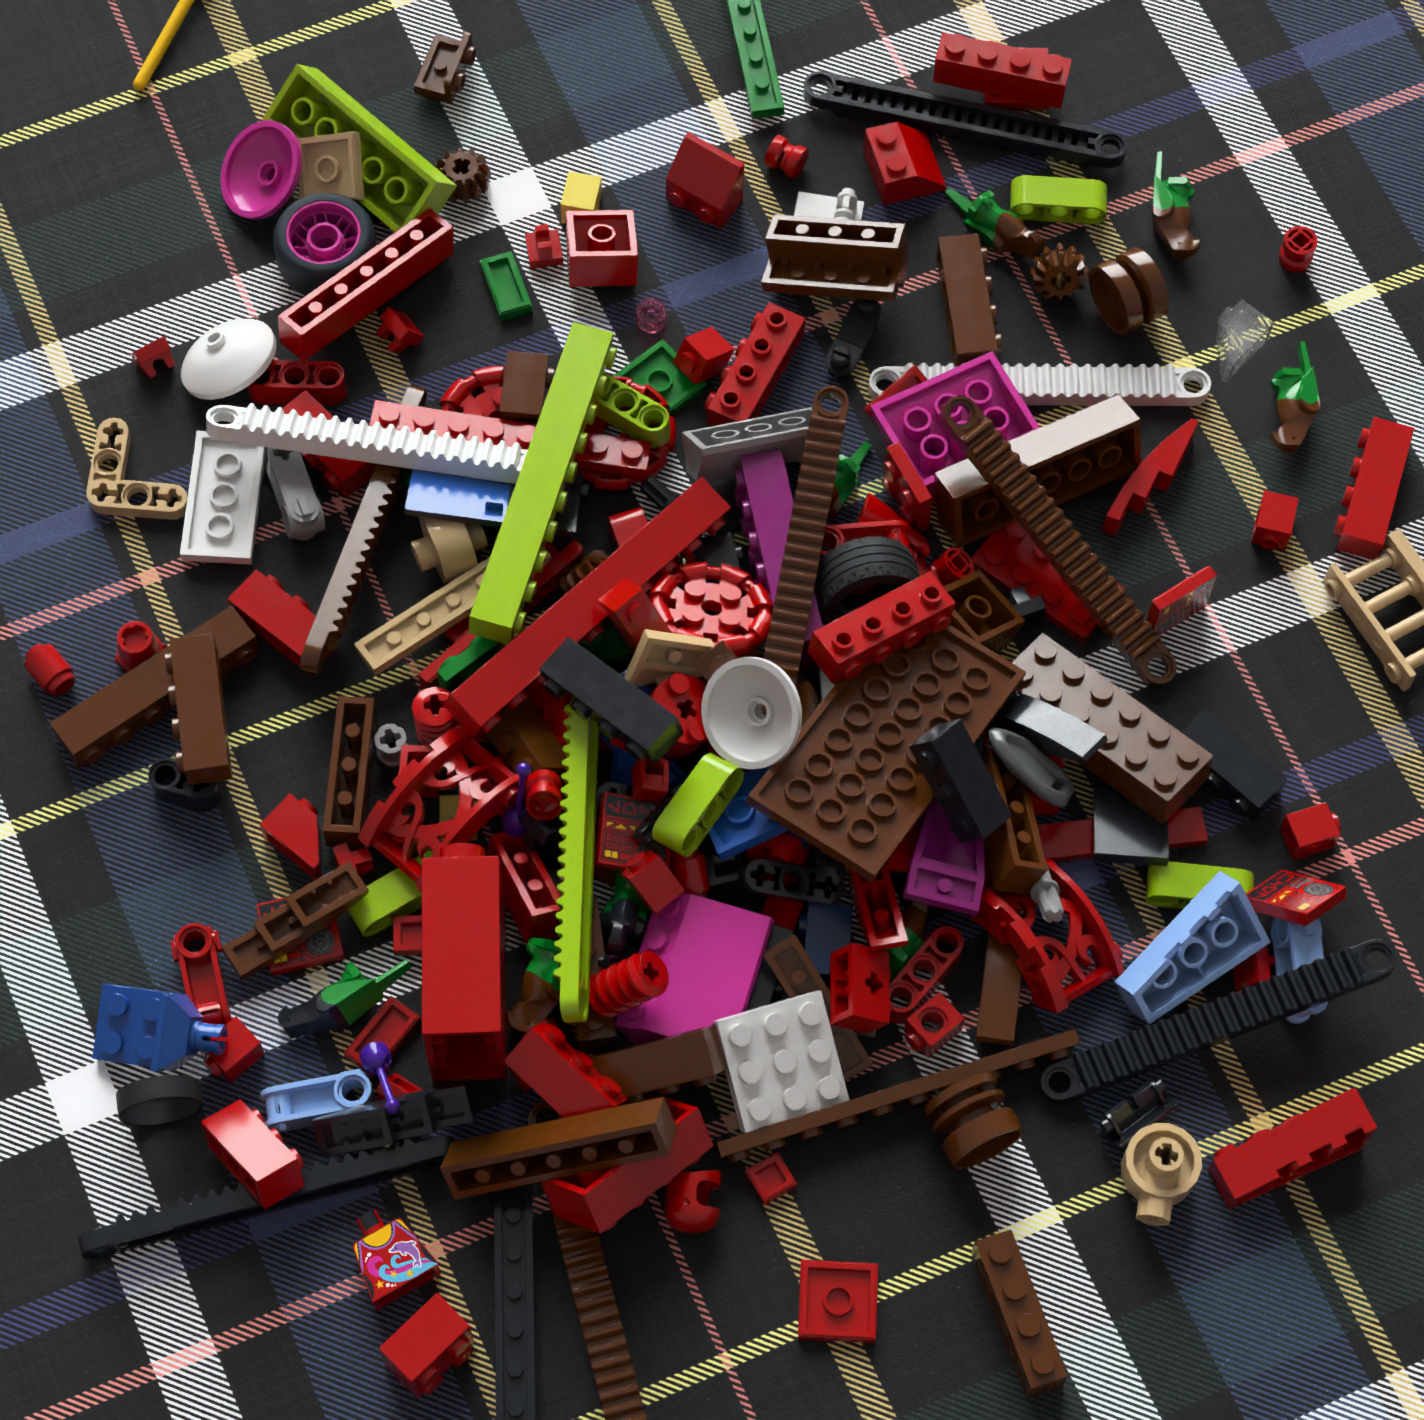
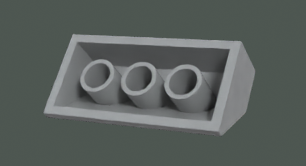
[682,407,812,483]

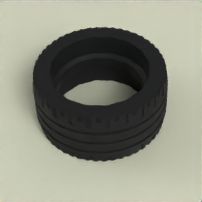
[814,536,920,626]

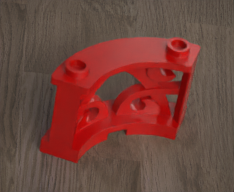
[357,725,519,892]
[971,858,1124,1014]

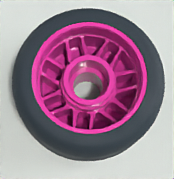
[273,193,377,296]

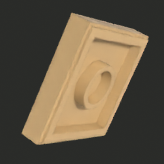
[297,131,364,201]

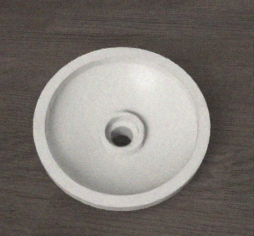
[181,319,276,400]
[701,657,802,769]

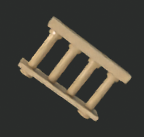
[1323,528,1424,692]

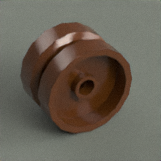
[1088,247,1170,335]

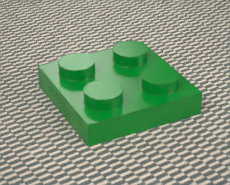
[437,636,504,693]

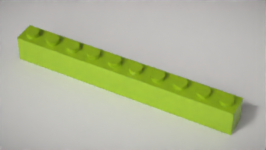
[469,322,617,644]

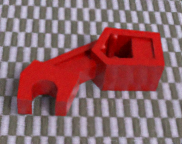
[610,737,669,804]

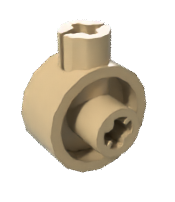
[410,516,488,584]
[1121,1123,1202,1226]

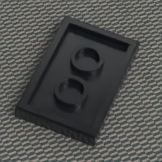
[1092,773,1169,866]

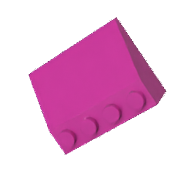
[870,351,1040,501]
[615,893,774,1044]

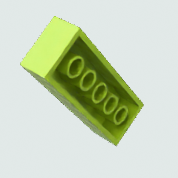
[262,64,457,232]

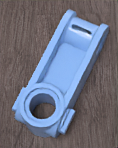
[1271,917,1328,1024]
[260,1068,376,1132]

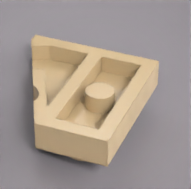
[624,629,714,687]

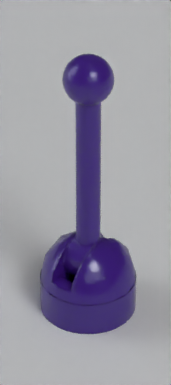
[502,763,531,837]
[360,1042,401,1114]

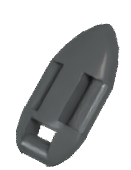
[989,728,1075,807]

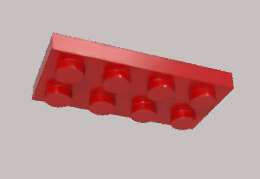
[971,520,1125,644]

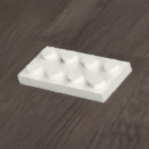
[180,431,267,565]

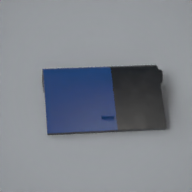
[404,469,589,537]

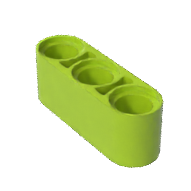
[1010,175,1107,224]
[594,372,670,447]
[652,753,744,857]
[348,850,433,937]
[1146,861,1254,909]

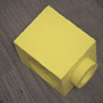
[561,171,602,224]

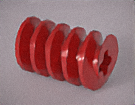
[412,687,461,746]
[589,950,669,1018]

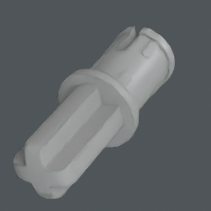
[1030,863,1064,923]

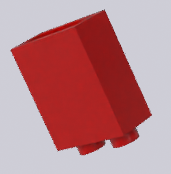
[422,843,508,1082]

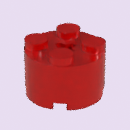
[648,673,708,759]

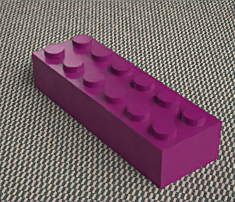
[733,449,823,672]

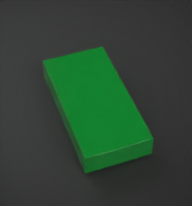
[479,251,533,321]

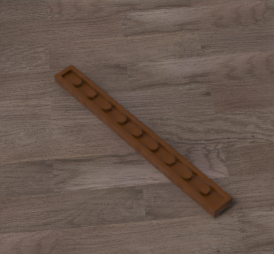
[714,1029,1080,1164]

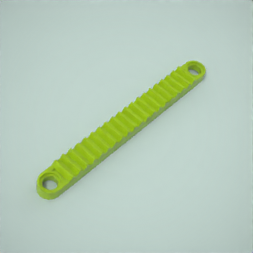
[553,703,599,1023]

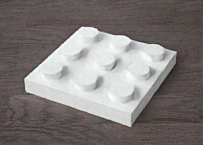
[712,990,849,1133]

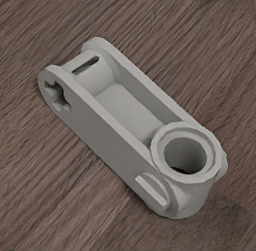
[266,448,325,541]

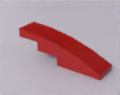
[1102,418,1198,537]

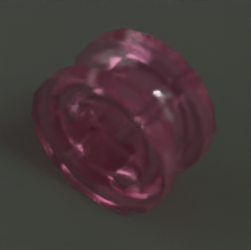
[636,298,667,333]

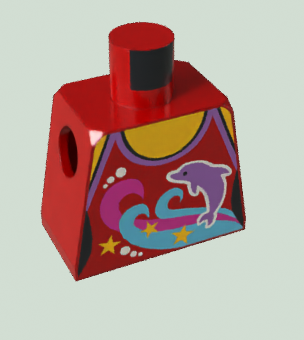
[352,1210,441,1311]

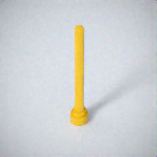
[133,0,195,91]

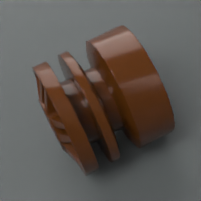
[923,1072,1024,1170]

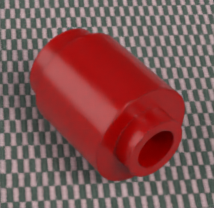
[24,644,76,697]
[670,846,711,897]

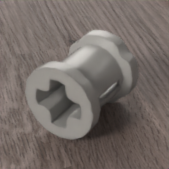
[374,724,407,768]

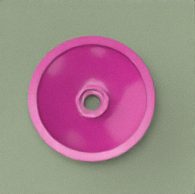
[220,120,302,220]

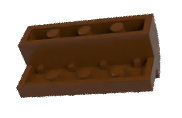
[761,214,908,302]

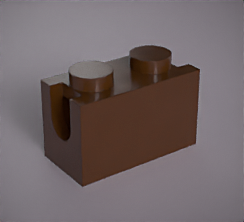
[499,351,555,424]

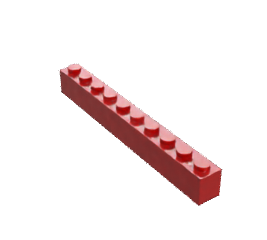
[443,477,731,737]

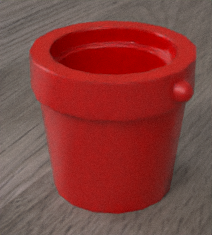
[114,621,166,672]

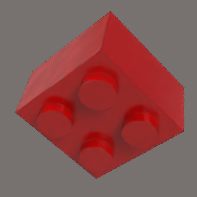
[379,1293,474,1399]

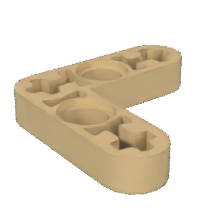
[86,418,188,520]

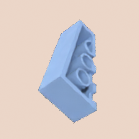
[1114,871,1271,1024]

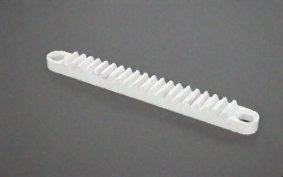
[868,363,1211,406]
[206,403,528,484]

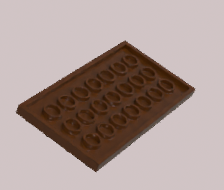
[746,625,1026,883]

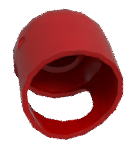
[665,1170,721,1234]

